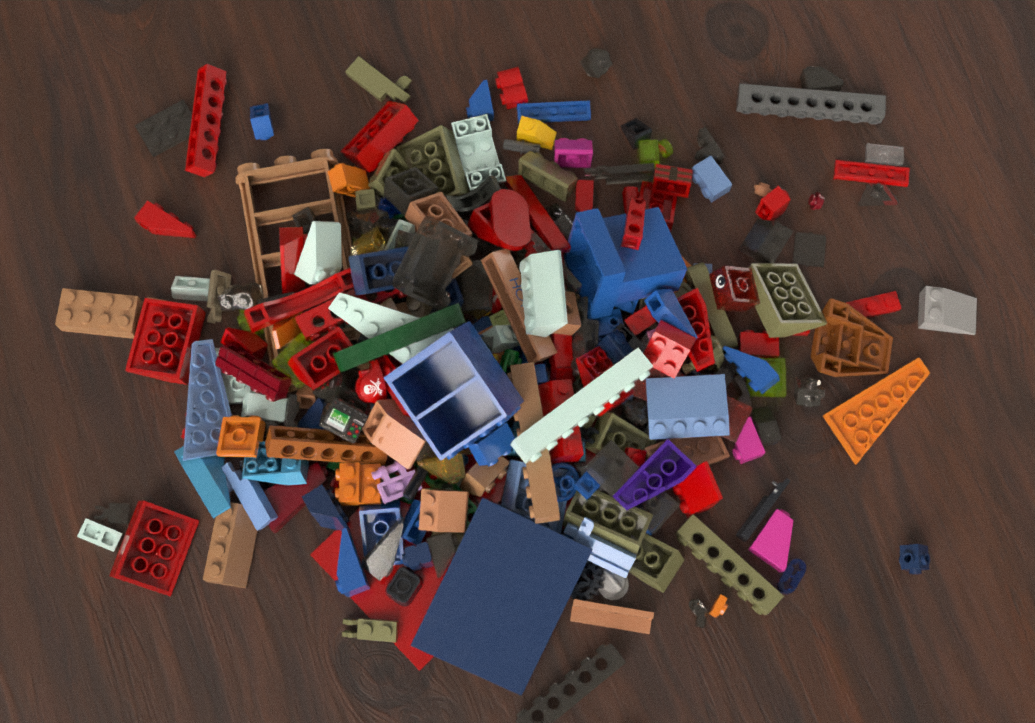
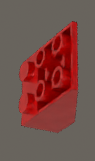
[576,346,635,417]

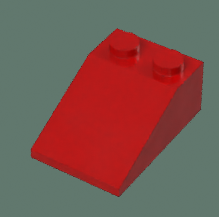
[639,181,677,233]
[467,202,537,251]
[672,461,723,518]

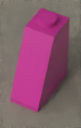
[748,509,794,573]

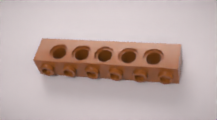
[265,425,388,465]

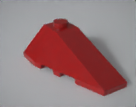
[677,288,715,372]

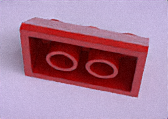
[279,227,307,297]
[287,326,353,390]

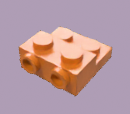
[216,415,266,457]
[335,462,382,506]

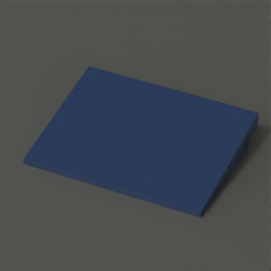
[410,496,593,696]

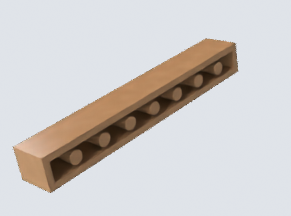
[507,362,560,524]

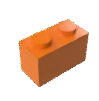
[327,163,370,197]

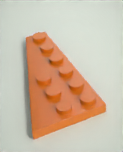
[823,357,930,465]

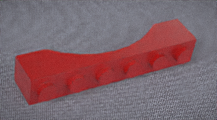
[244,268,354,333]

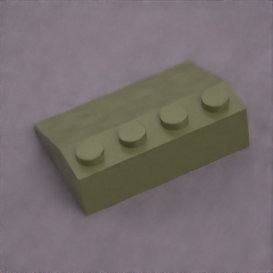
[396,125,469,202]
[741,263,827,338]

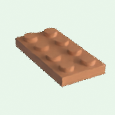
[644,436,730,466]

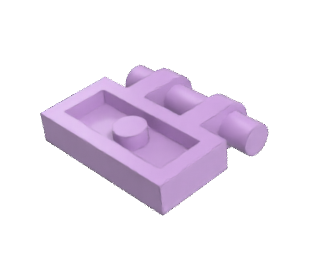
[371,461,422,504]

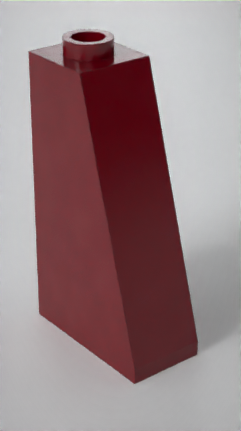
[264,462,330,533]

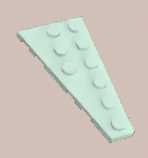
[328,292,453,364]

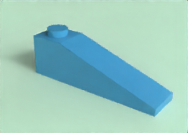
[174,446,231,518]

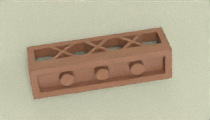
[570,599,654,634]

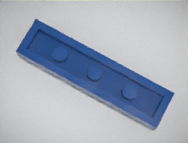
[517,101,591,124]

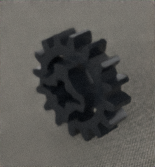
[570,561,605,601]

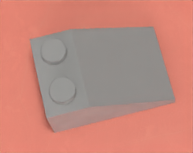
[918,286,977,335]

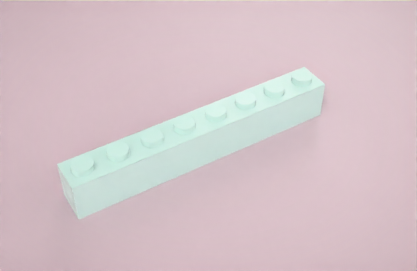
[511,348,653,464]

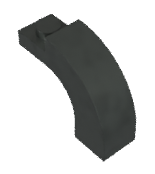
[445,176,501,220]

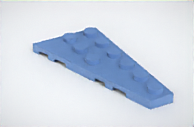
[183,339,232,461]

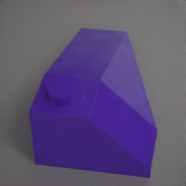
[612,439,697,510]

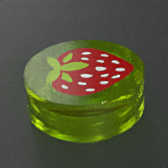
[657,139,673,158]

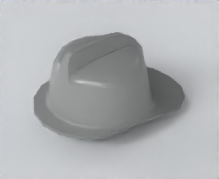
[593,566,629,600]

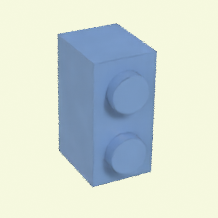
[692,156,732,203]

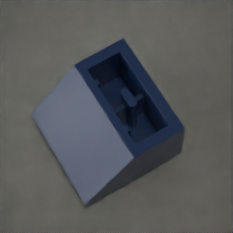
[302,484,350,531]

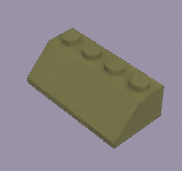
[562,490,653,555]

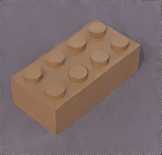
[55,288,143,339]

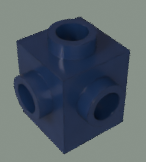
[899,544,930,574]

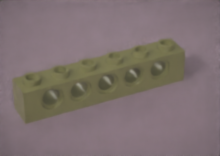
[675,515,784,615]

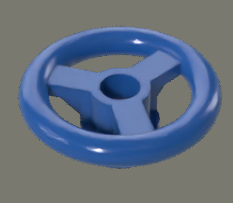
[552,462,579,502]

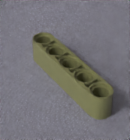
[685,262,738,353]

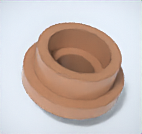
[754,182,772,197]

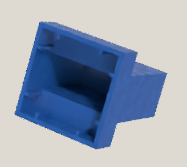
[564,207,687,320]

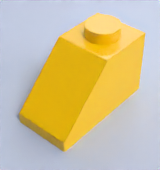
[517,116,557,150]

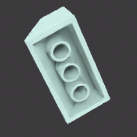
[519,250,568,337]

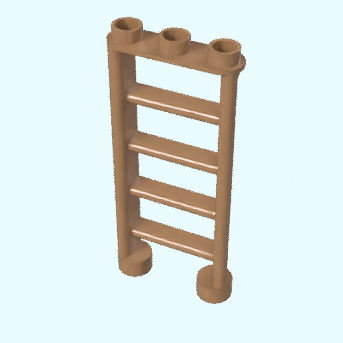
[235,149,370,393]

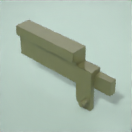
[345,56,412,104]

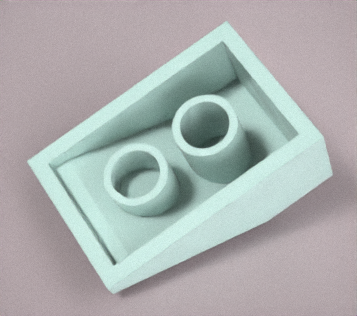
[294,221,342,284]

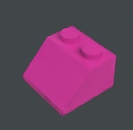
[554,138,593,168]

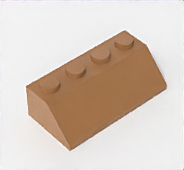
[203,502,258,588]

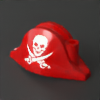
[355,359,387,404]

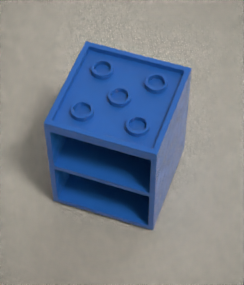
[383,321,524,461]

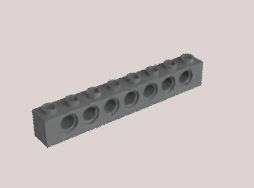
[736,84,886,125]

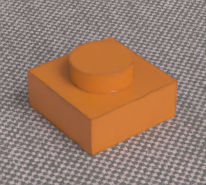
[708,594,728,618]

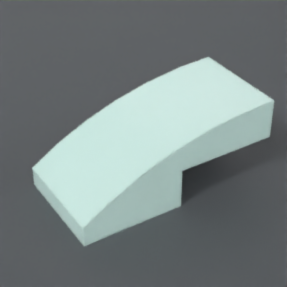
[77,518,123,552]

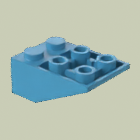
[242,441,309,485]

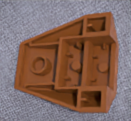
[811,298,893,377]

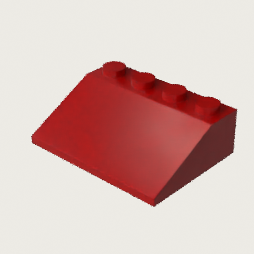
[125,298,206,385]
[109,501,199,596]

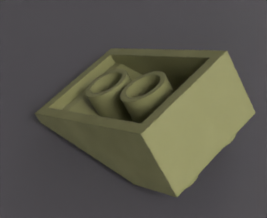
[585,413,657,467]
[629,534,684,593]

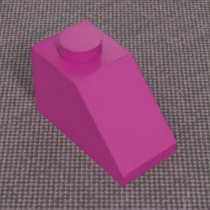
[732,417,766,464]

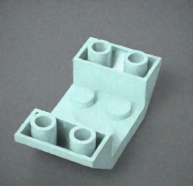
[451,114,506,191]

